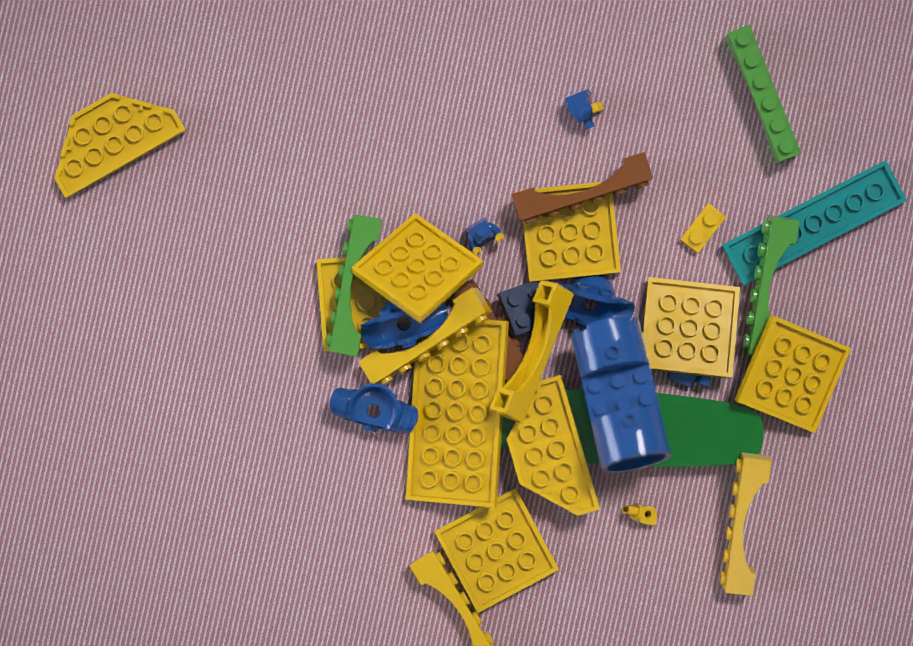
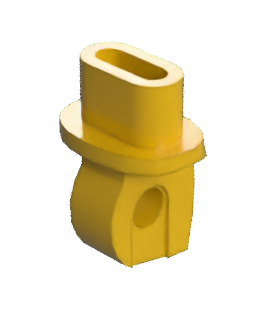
[622,503,657,525]

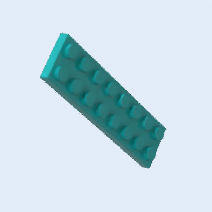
[722,160,907,286]

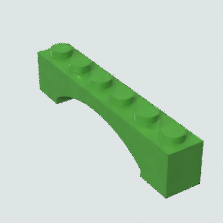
[725,24,801,164]
[326,214,383,357]
[742,215,800,355]

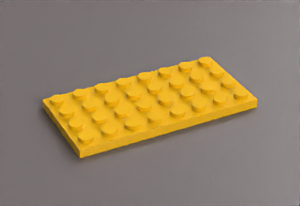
[406,317,509,508]

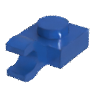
[668,372,711,387]

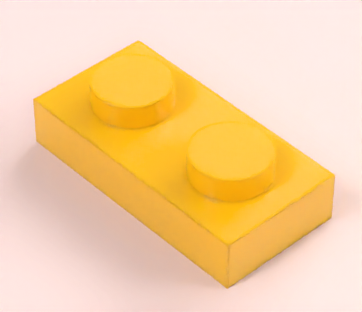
[680,203,726,254]

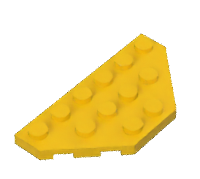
[54,93,187,199]
[506,375,600,516]

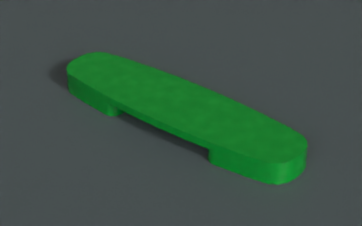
[501,389,764,467]

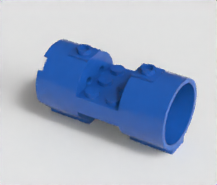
[571,316,671,473]

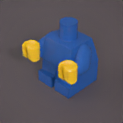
[565,89,604,130]
[465,217,505,256]

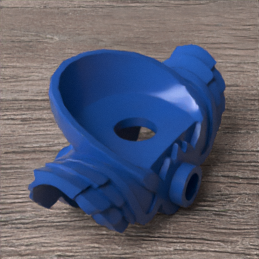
[553,275,635,329]
[360,300,448,349]
[330,383,418,434]

